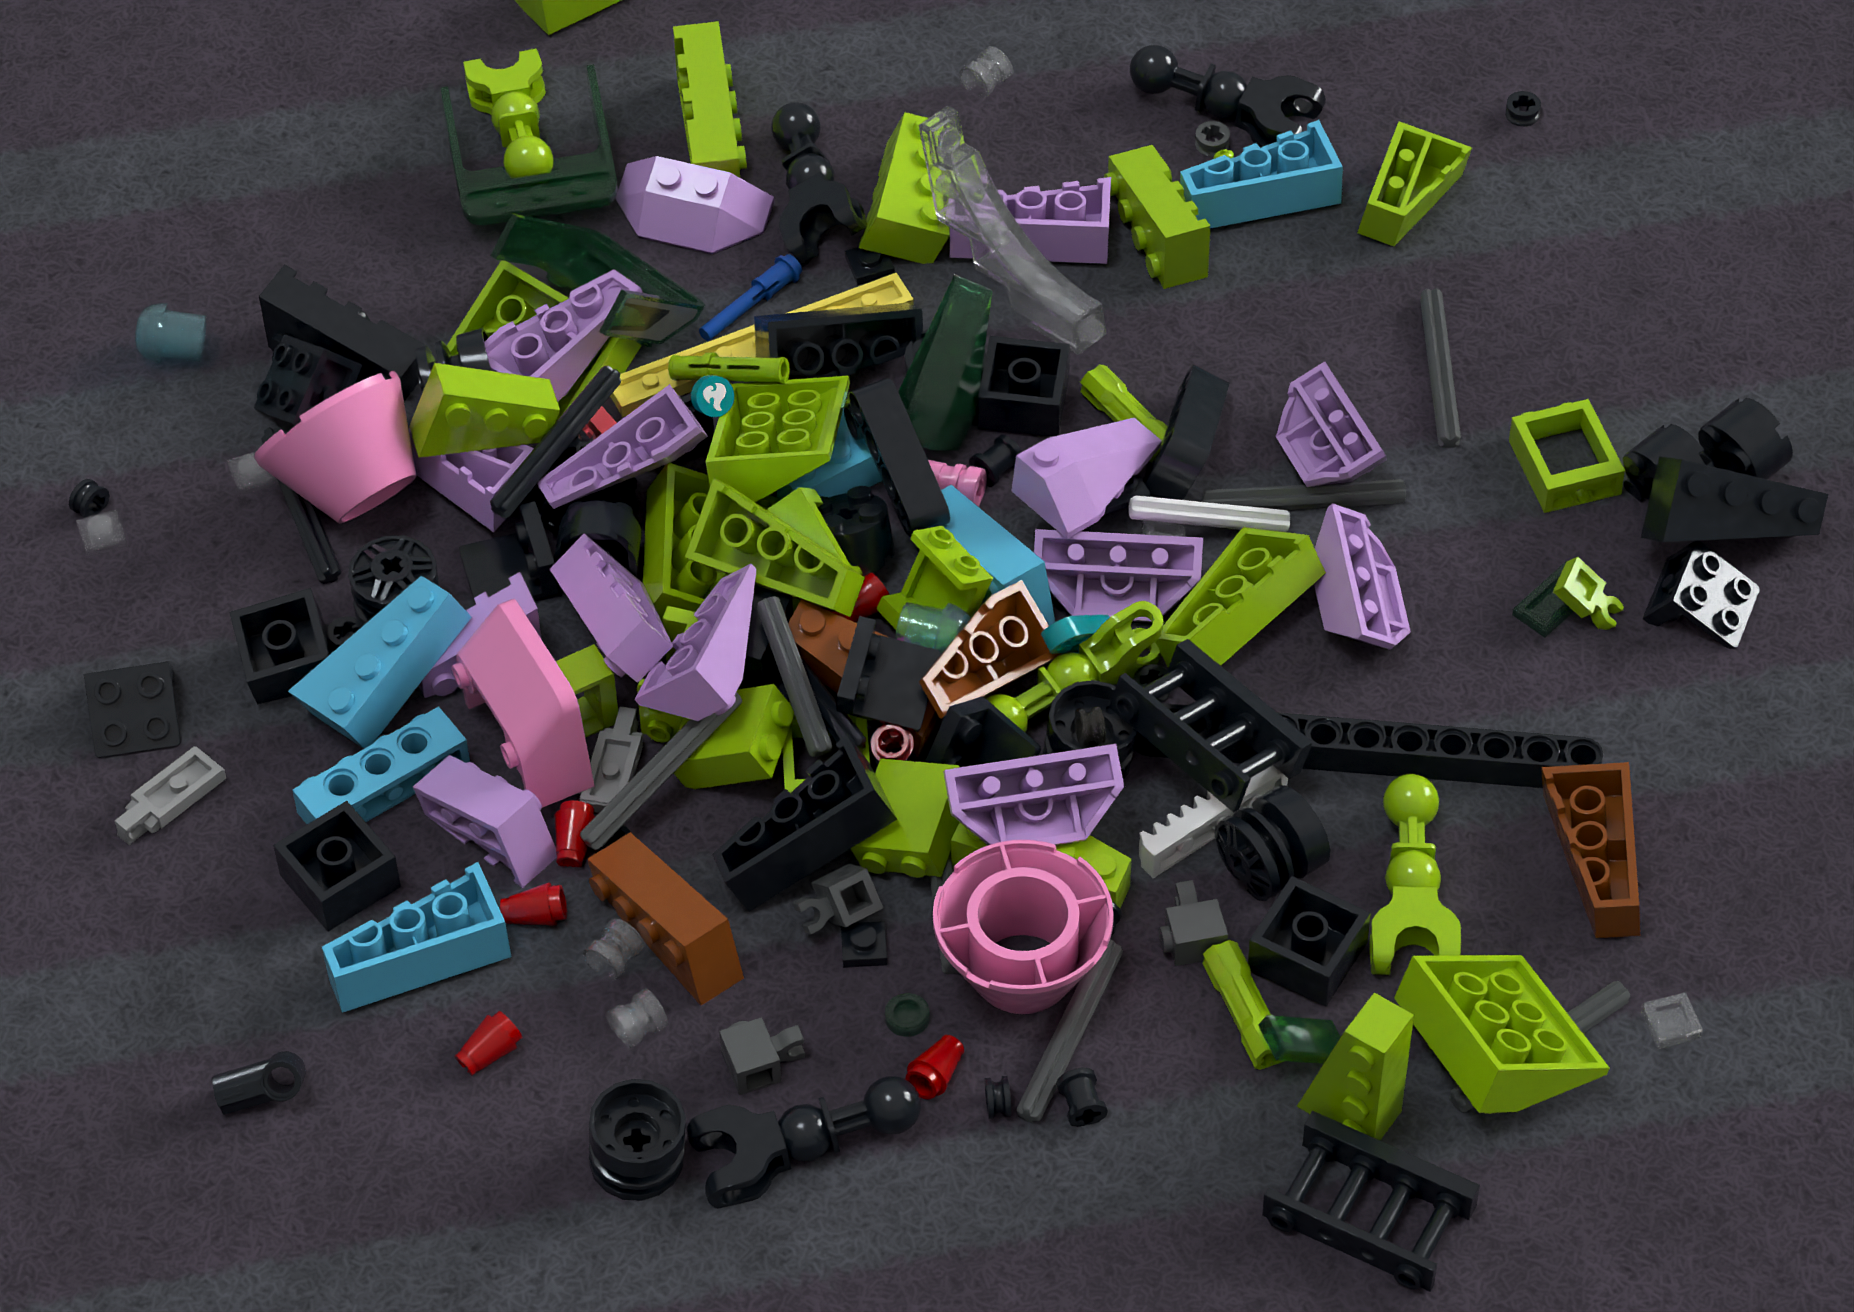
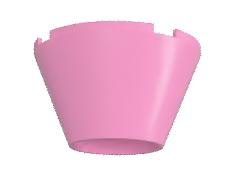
[254,371,416,524]
[933,840,1113,1014]

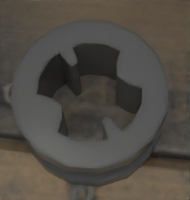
[1195,121,1230,157]

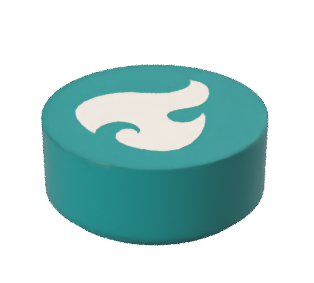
[691,375,734,417]

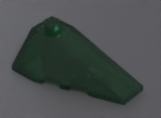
[898,274,992,450]

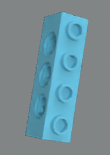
[292,706,470,824]

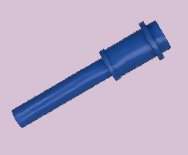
[699,254,802,341]

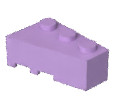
[409,428,534,532]
[419,572,542,698]
[413,755,557,888]

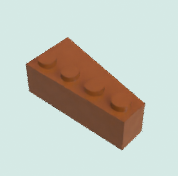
[788,599,938,756]
[1541,762,1641,938]
[588,832,744,1006]

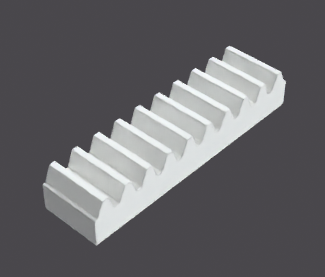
[1139,765,1288,878]

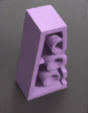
[950,177,1111,264]
[550,534,673,683]

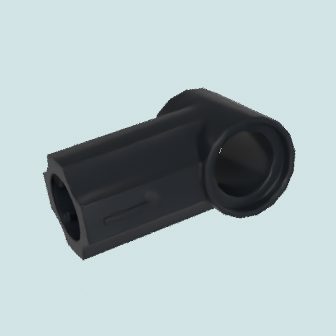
[212,1051,306,1115]

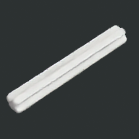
[1129,496,1290,532]

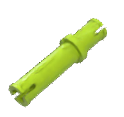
[668,352,790,383]

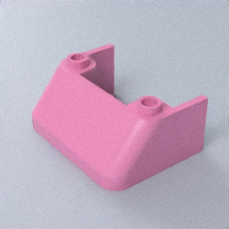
[451,599,595,808]

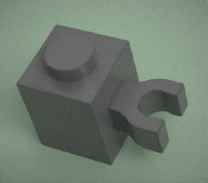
[792,864,883,934]
[1158,880,1228,966]
[719,1017,805,1095]

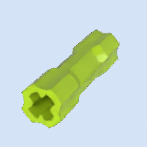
[1080,364,1167,463]
[1202,940,1291,1070]

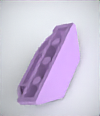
[615,156,775,254]
[1276,362,1387,487]
[1314,503,1411,650]
[1034,529,1203,622]
[943,744,1124,845]

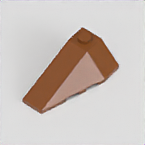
[919,580,1063,719]

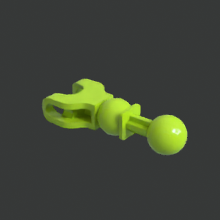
[463,49,553,186]
[986,601,1163,733]
[1369,774,1461,975]

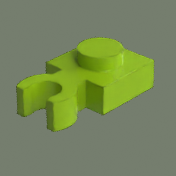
[1553,557,1624,630]

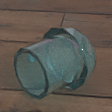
[135,303,207,363]
[896,602,972,654]

